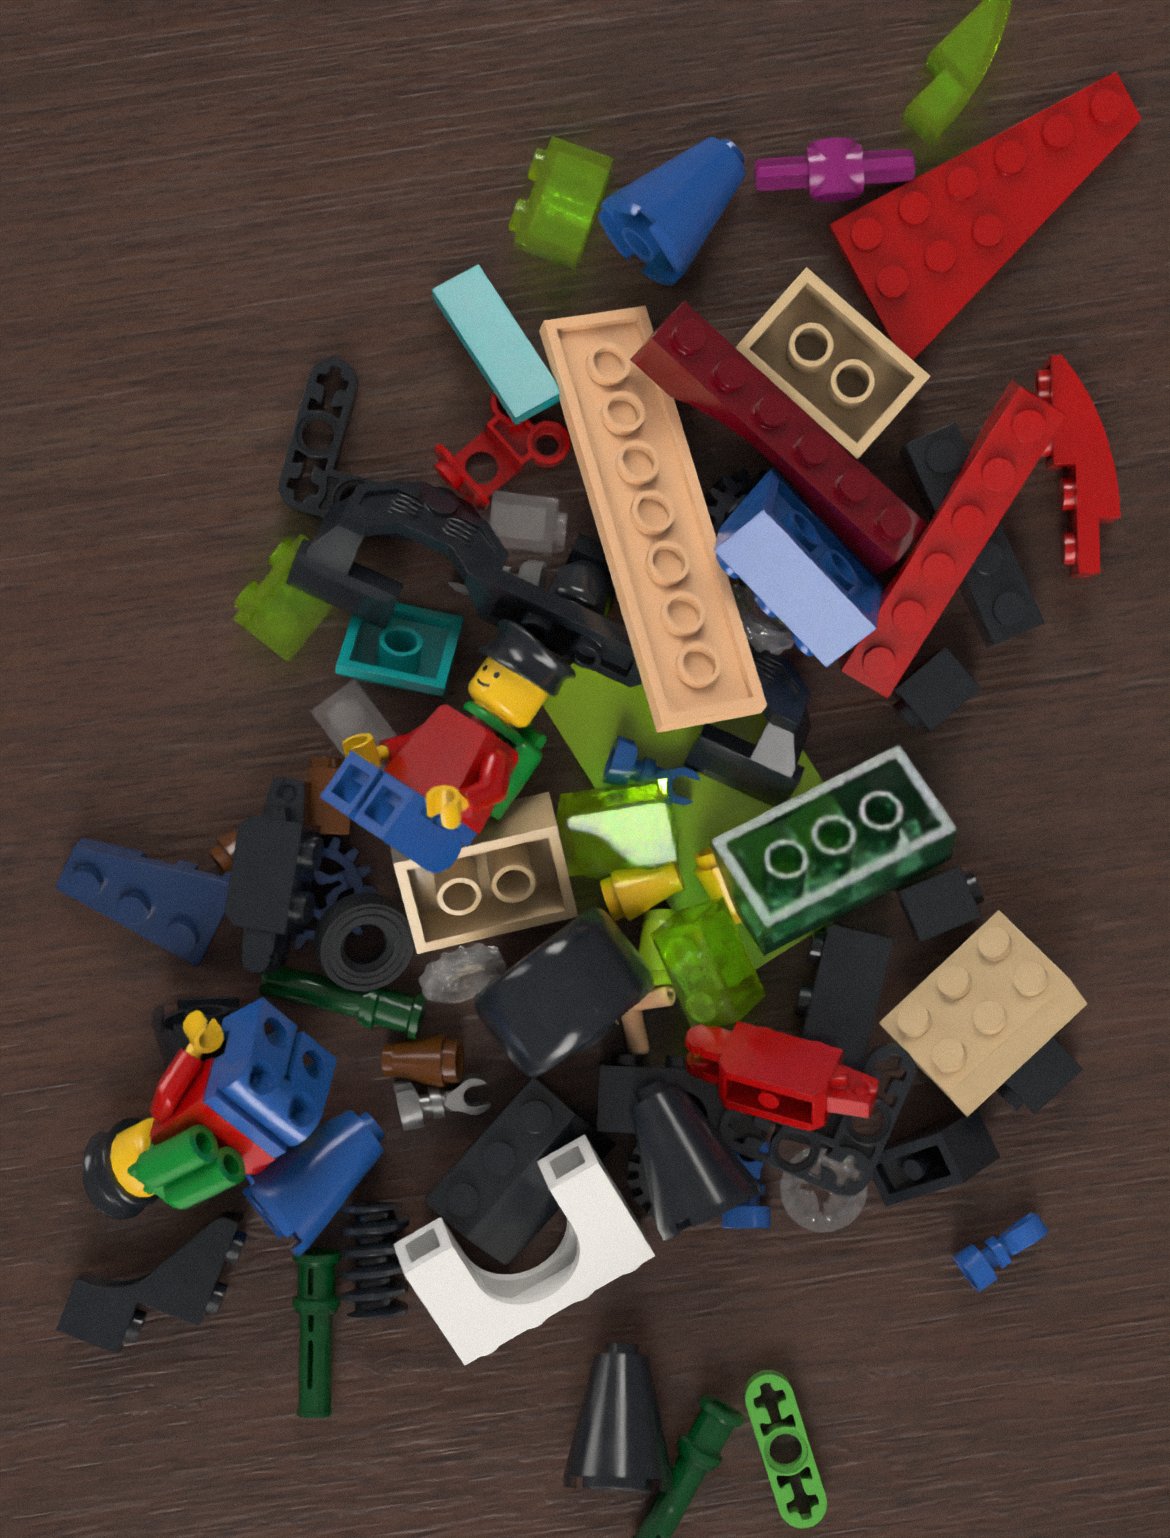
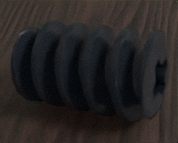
[339,1201,410,1319]

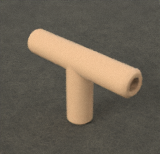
[621,985,676,1054]

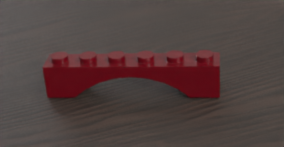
[630,301,927,576]

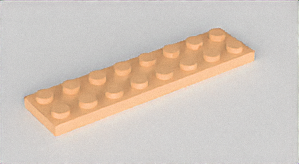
[539,306,767,733]

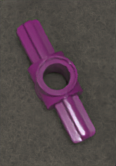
[754,138,915,202]

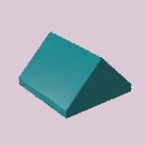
[335,602,464,699]

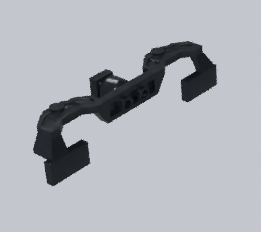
[285,480,811,811]

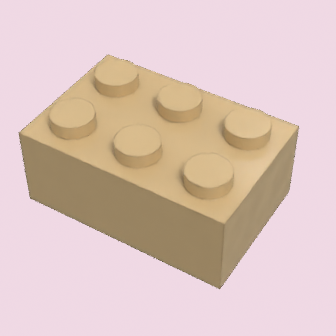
[735,267,931,460]
[391,792,578,954]
[879,910,1088,1117]

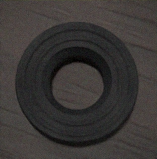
[314,892,414,991]

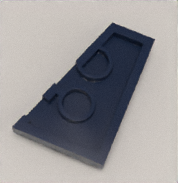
[55,837,231,967]

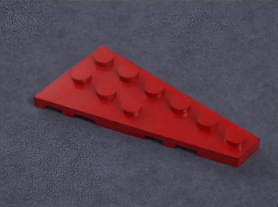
[828,71,1142,361]

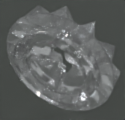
[731,584,794,655]
[418,943,506,1004]
[780,1147,867,1233]

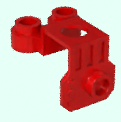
[433,392,570,511]

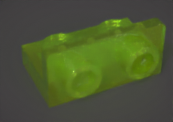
[233,534,334,662]

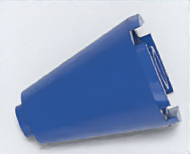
[598,137,746,286]
[242,1110,386,1257]

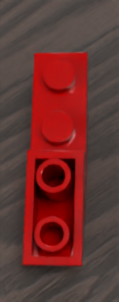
[1035,355,1121,578]

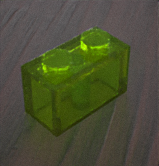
[508,136,614,270]
[556,778,679,878]
[650,897,766,1028]

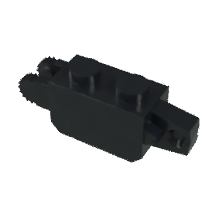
[224,777,324,974]

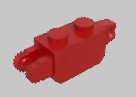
[685,1021,879,1131]

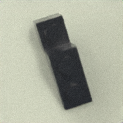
[56,1211,248,1354]

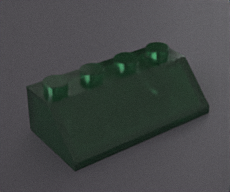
[710,745,957,956]

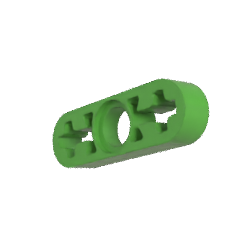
[744,1370,827,1528]

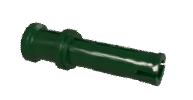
[259,967,428,1040]
[292,1247,342,1418]
[632,1394,745,1538]

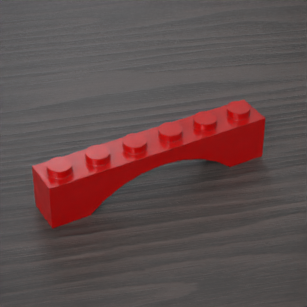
[837,380,1067,699]

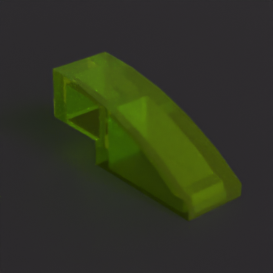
[902,0,1012,148]

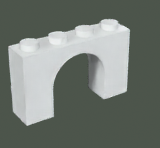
[393,1134,655,1365]

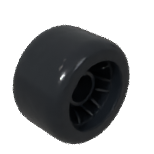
[474,907,654,1077]

